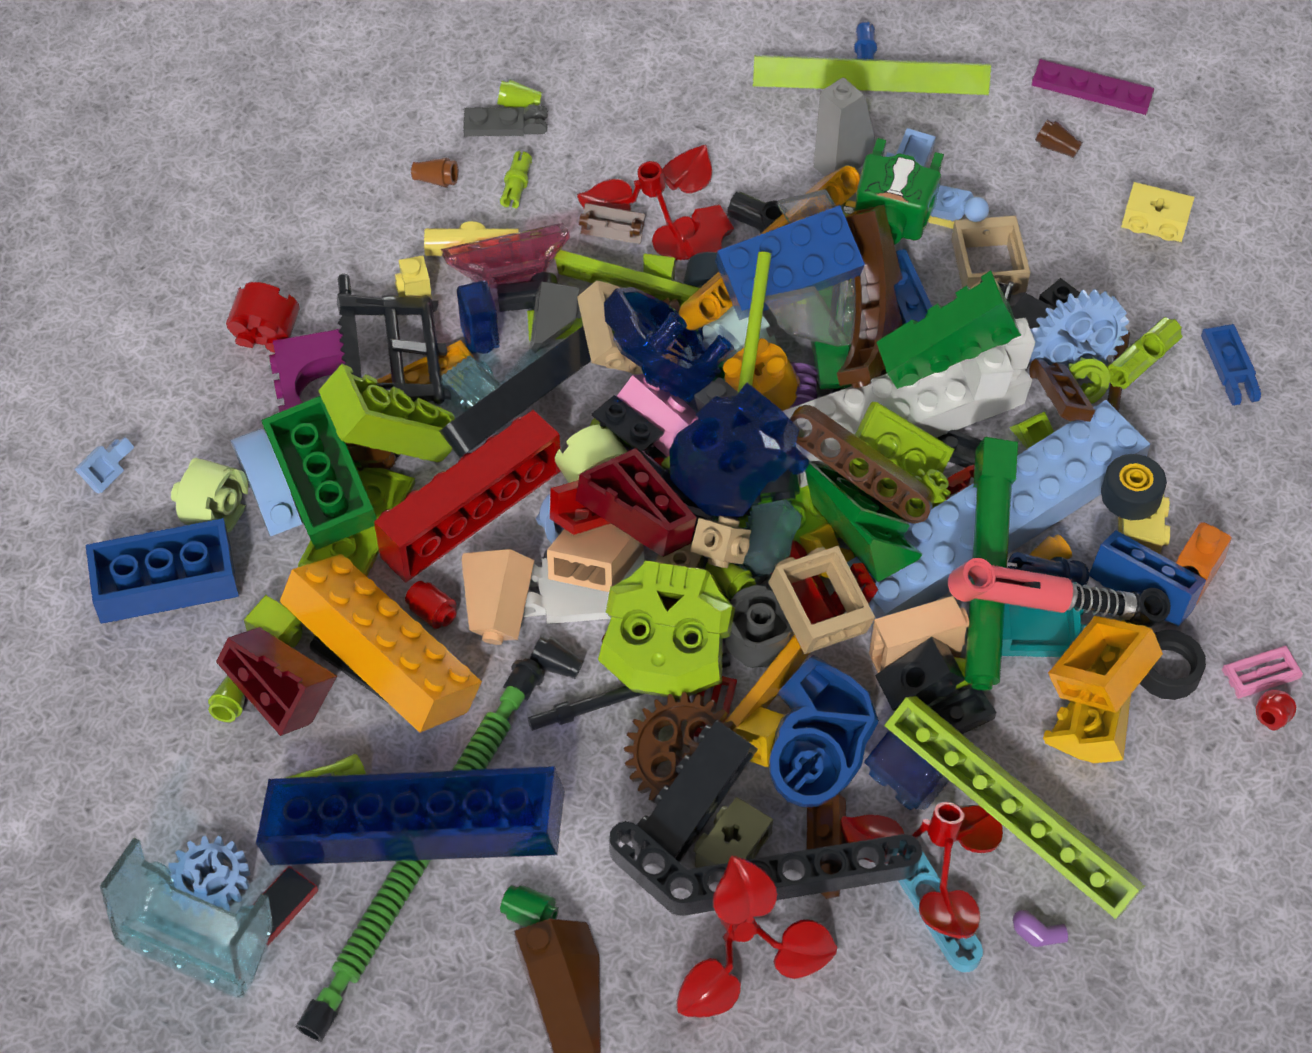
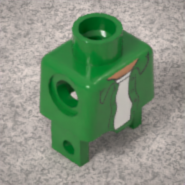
[854,138,944,245]

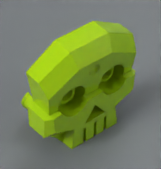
[598,560,735,700]

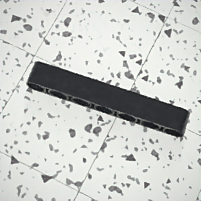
[439,326,591,458]

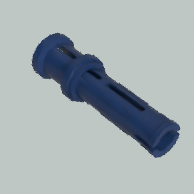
[1008,552,1090,587]

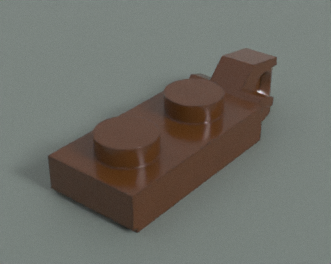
[807,794,846,899]

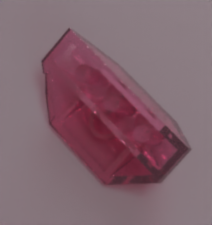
[441,223,570,288]

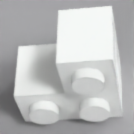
[960,318,1035,400]

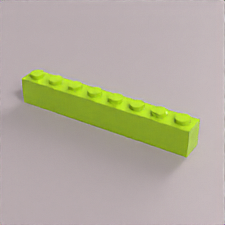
[884,696,1145,919]

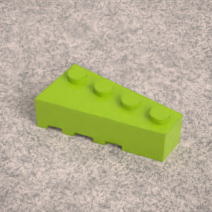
[318,364,455,462]

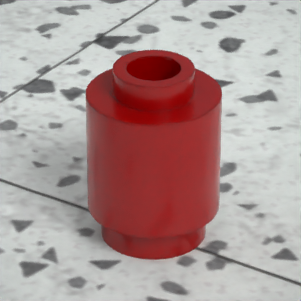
[405,581,457,629]

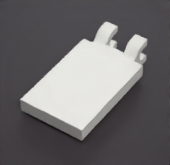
[523,552,644,624]

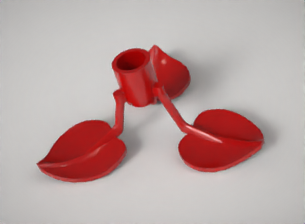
[577,145,712,260]
[841,802,1003,939]
[676,856,838,1017]

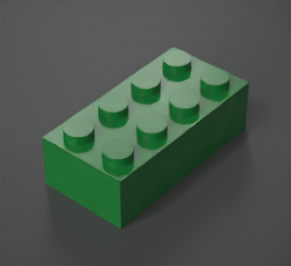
[261,396,377,550]

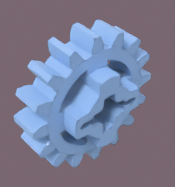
[166,836,250,917]

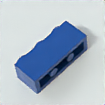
[1089,530,1206,627]

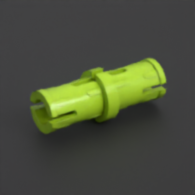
[500,151,532,208]

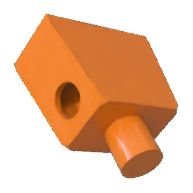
[1176,522,1232,605]

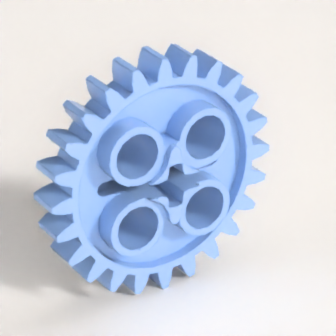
[1029,289,1129,379]

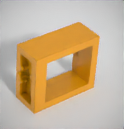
[1048,616,1163,713]

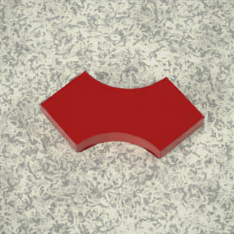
[682,204,734,258]

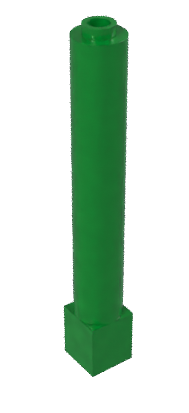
[965,437,1018,690]

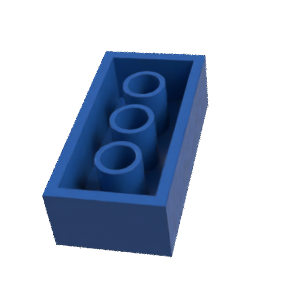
[715,205,865,321]
[85,518,239,624]

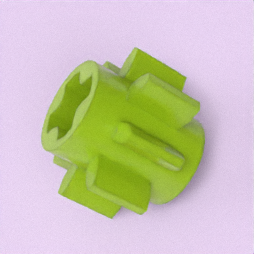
[910,468,950,509]

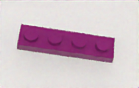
[1031,59,1155,115]

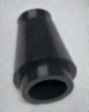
[530,636,584,679]

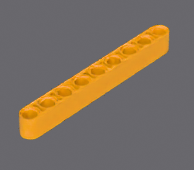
[679,165,860,330]

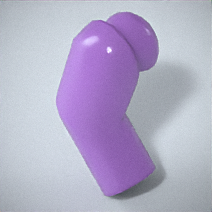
[1012,910,1068,947]

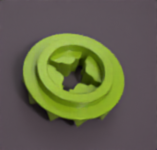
[1069,357,1110,404]

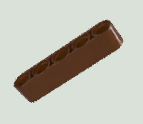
[786,405,934,523]

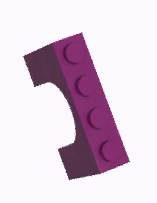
[269,329,366,447]

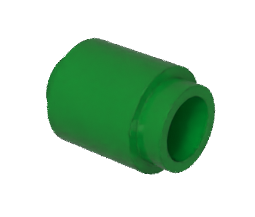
[500,885,559,927]

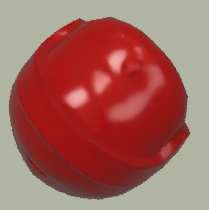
[1256,689,1296,731]

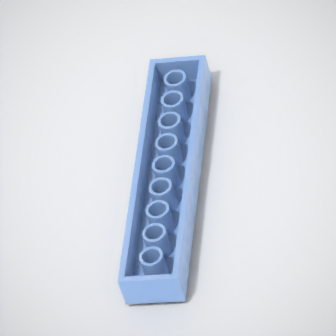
[847,400,1150,622]

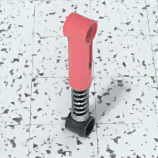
[948,558,1171,627]

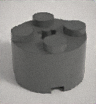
[725,585,794,668]

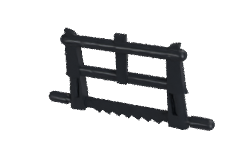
[337,273,452,405]

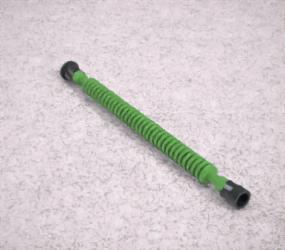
[296,658,544,1042]

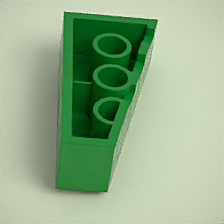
[876,270,1021,389]

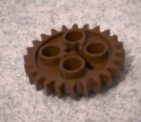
[624,692,736,803]

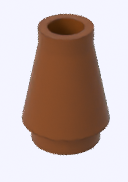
[411,157,458,188]

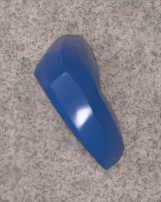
[769,654,879,807]

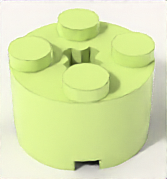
[555,424,628,483]
[171,458,248,532]

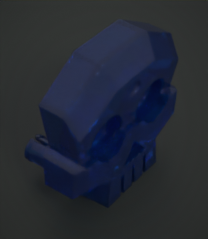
[604,287,734,403]
[669,382,809,516]

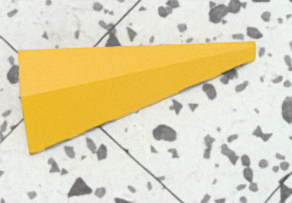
[1043,619,1131,763]

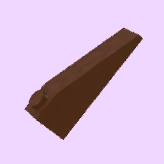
[514,919,600,1053]

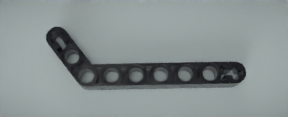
[609,821,922,916]

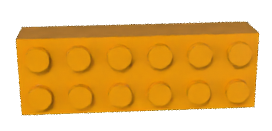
[279,554,482,733]

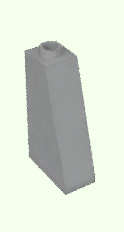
[813,77,876,177]

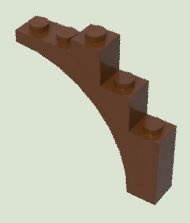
[837,205,903,388]

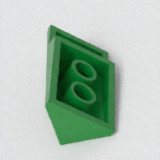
[804,461,922,582]

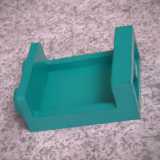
[1002,582,1086,657]

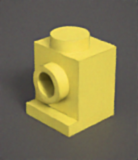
[395,255,432,300]

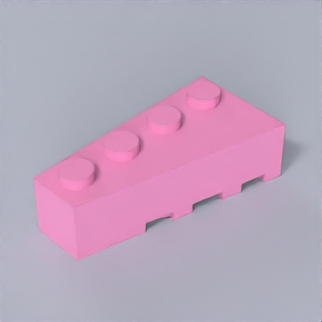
[616,373,742,481]

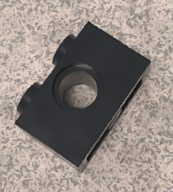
[875,637,965,711]

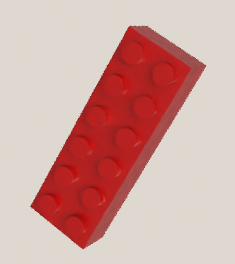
[374,410,561,583]

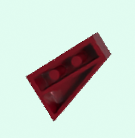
[575,448,697,557]
[216,627,337,736]

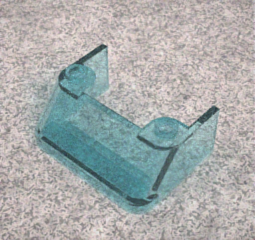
[100,838,273,998]

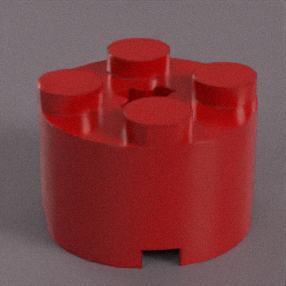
[226,282,300,353]

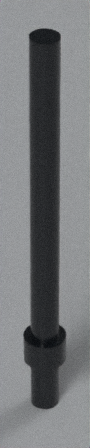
[528,653,731,731]

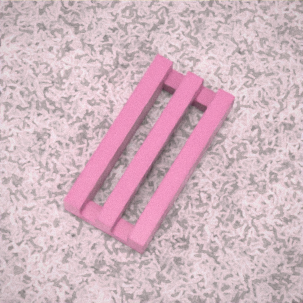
[1222,645,1303,699]

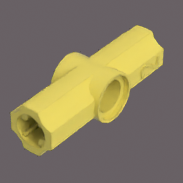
[424,221,519,262]

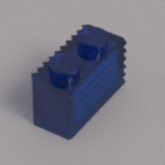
[457,280,500,354]
[864,730,950,810]

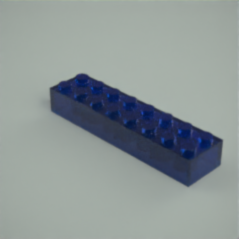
[256,766,565,866]

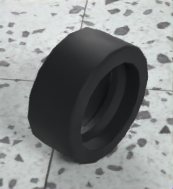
[1140,630,1206,700]

